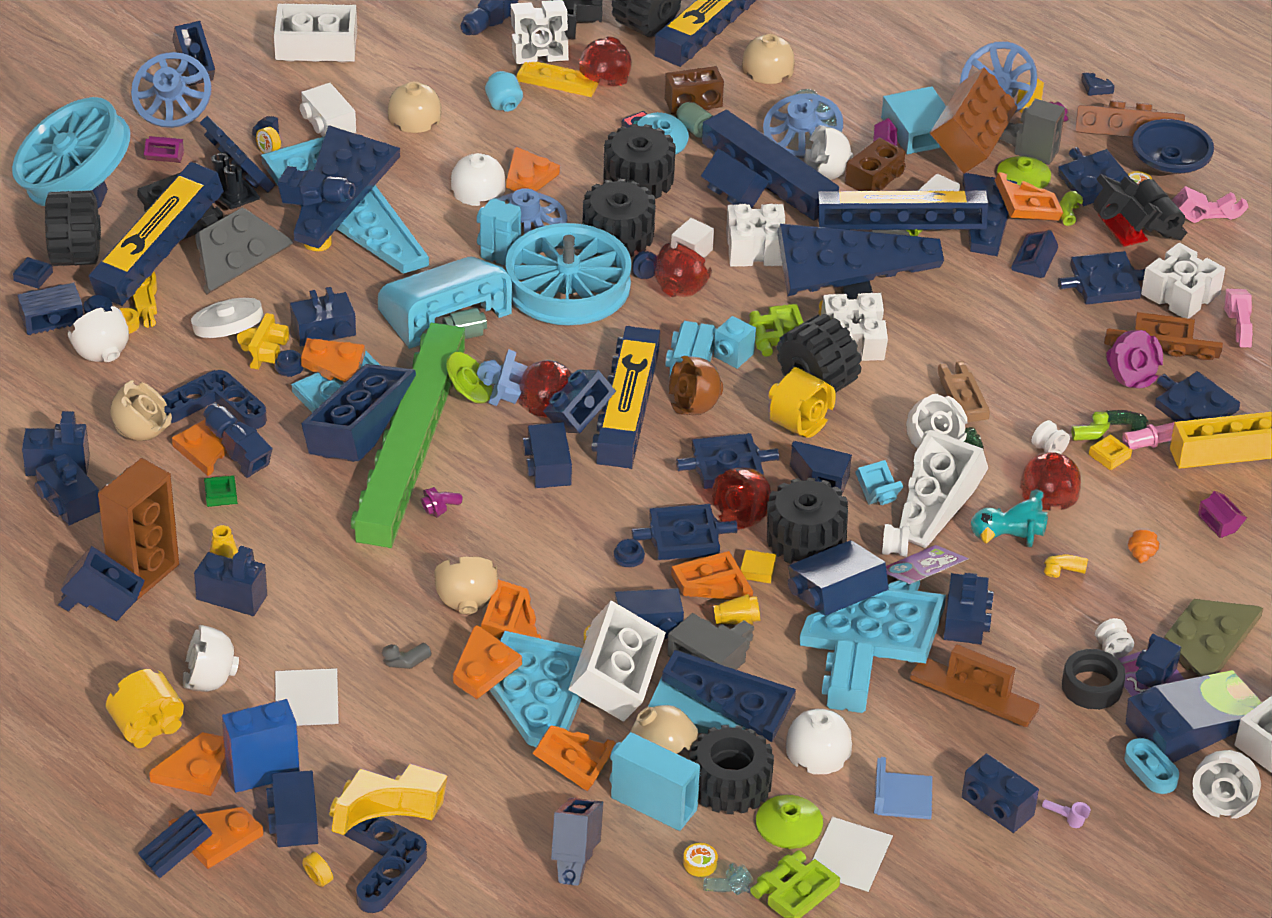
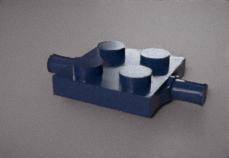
[1058,147,1131,207]
[1058,251,1145,305]
[1155,371,1240,422]
[676,433,779,489]
[631,504,738,560]

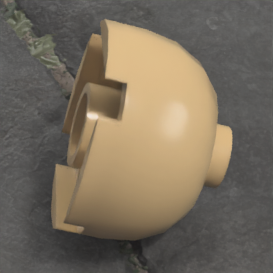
[742,34,795,84]
[388,82,441,133]
[110,380,172,441]
[434,556,498,614]
[631,705,698,754]

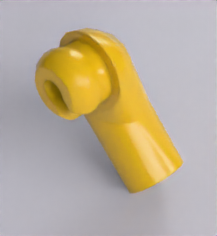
[1044,554,1088,578]

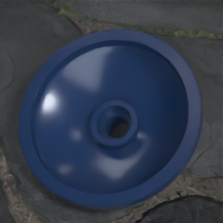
[1132,119,1214,174]

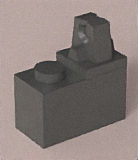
[1000,98,1065,165]
[667,613,754,670]

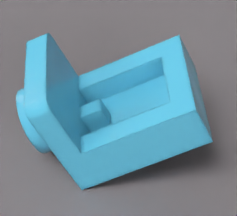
[855,460,903,505]

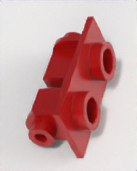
[1098,204,1148,247]

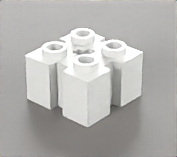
[511,0,569,64]
[726,204,785,266]
[1141,243,1225,318]
[821,293,888,361]

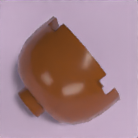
[669,356,723,415]

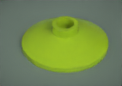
[997,156,1051,189]
[446,352,492,404]
[756,795,823,849]

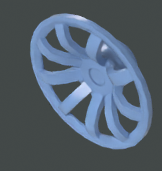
[960,42,1037,114]
[131,52,211,128]
[763,93,843,158]
[497,189,567,234]

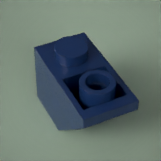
[790,441,852,494]

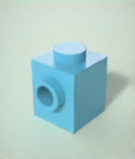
[714,316,756,369]

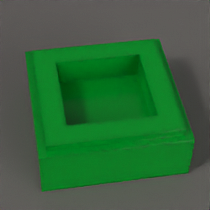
[204,475,238,507]

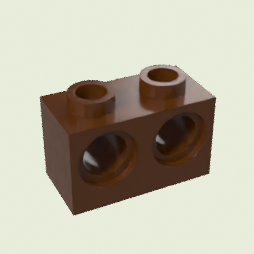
[664,66,724,114]
[845,137,906,191]

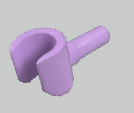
[1042,799,1091,828]

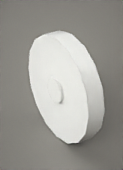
[191,298,264,338]

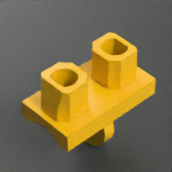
[237,313,289,370]

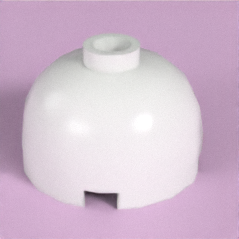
[804,125,853,180]
[451,153,505,206]
[68,307,129,362]
[906,394,967,449]
[183,625,239,692]
[786,709,852,774]
[1192,750,1261,819]

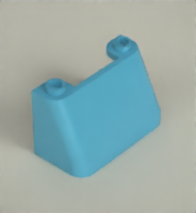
[378,256,512,349]

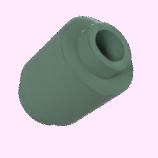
[676,102,713,138]
[443,308,487,339]

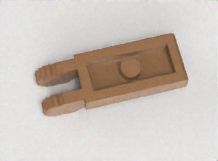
[938,361,990,422]

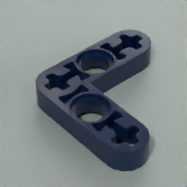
[161,370,267,429]
[345,816,427,913]

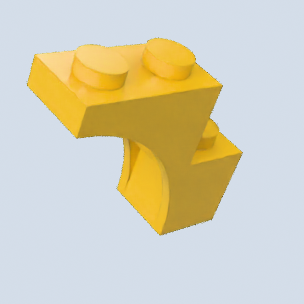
[329,764,448,835]

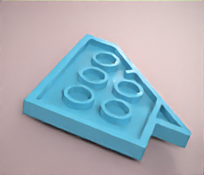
[800,580,946,664]
[490,631,583,747]

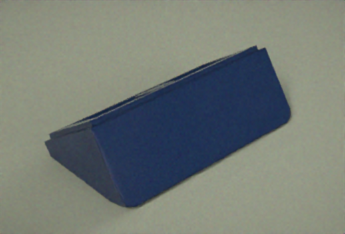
[1011,230,1058,278]

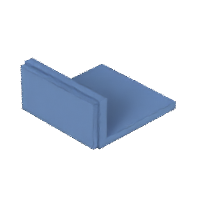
[874,757,932,819]

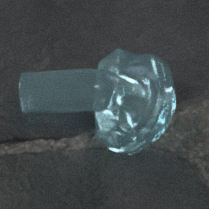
[703,862,753,895]

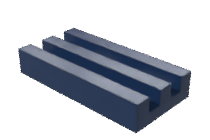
[138,809,213,879]

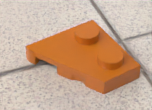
[506,147,560,192]
[995,172,1063,221]
[172,419,227,476]
[671,551,753,600]
[453,625,522,699]

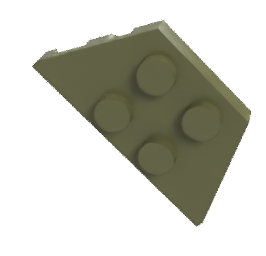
[1164,599,1263,677]

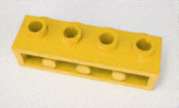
[1170,412,1272,469]

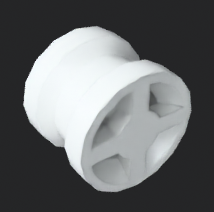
[1032,420,1070,458]
[882,524,910,557]
[1095,618,1134,658]

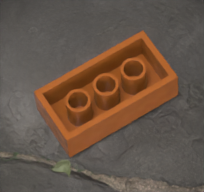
[930,67,1018,173]
[98,458,180,600]

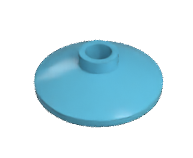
[637,112,689,155]

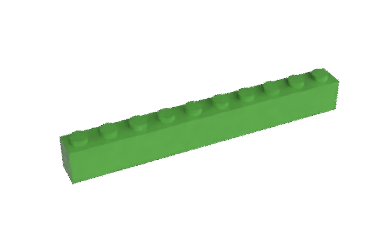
[351,322,465,548]

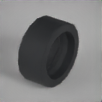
[1062,649,1125,710]

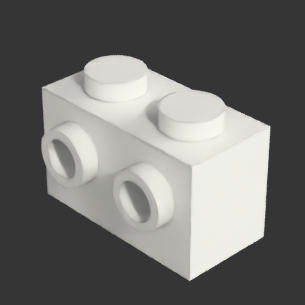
[300,83,356,137]

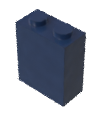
[788,540,889,616]

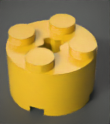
[768,367,836,438]
[106,669,184,748]

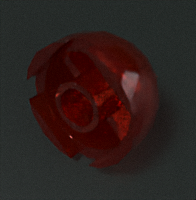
[579,37,632,86]
[654,243,712,297]
[518,360,572,417]
[1020,452,1081,511]
[712,467,772,530]

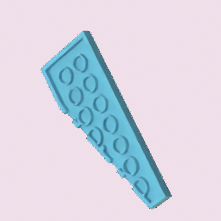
[261,136,429,274]

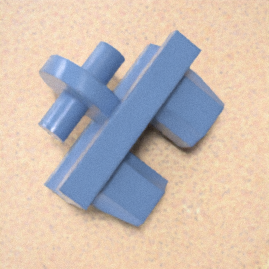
[477,349,528,406]

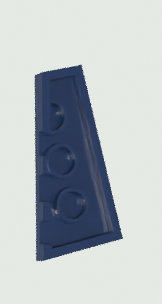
[200,115,275,193]
[962,173,1017,257]
[662,650,796,742]

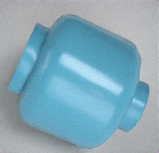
[485,71,523,112]

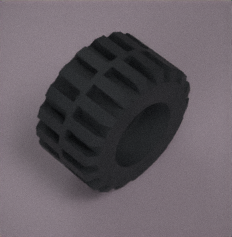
[690,725,774,815]

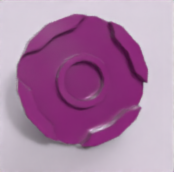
[1106,330,1163,389]

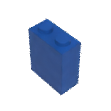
[222,699,300,793]

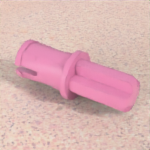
[1122,422,1175,450]

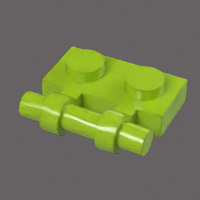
[749,304,804,357]
[750,850,840,918]

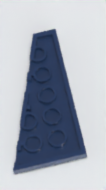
[294,125,400,249]
[777,223,944,297]

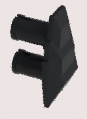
[211,153,260,210]

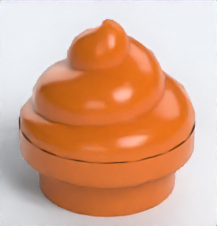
[1128,530,1160,563]

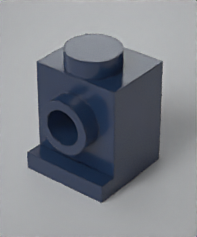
[1136,634,1181,688]

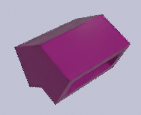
[873,118,898,146]
[144,136,184,163]
[1198,491,1247,538]

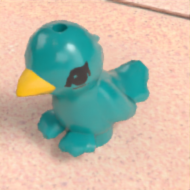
[971,489,1048,547]

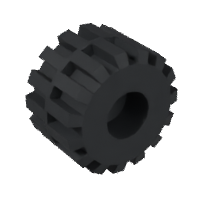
[611,0,681,38]
[603,124,676,199]
[582,179,656,257]
[45,190,101,266]
[777,314,862,393]
[767,478,848,564]

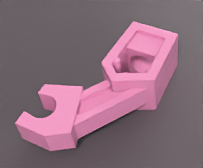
[1172,186,1248,223]
[1224,289,1252,347]

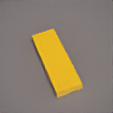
[517,62,600,97]

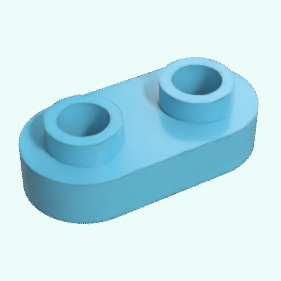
[1124,738,1179,794]

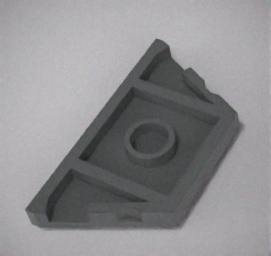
[195,207,294,295]

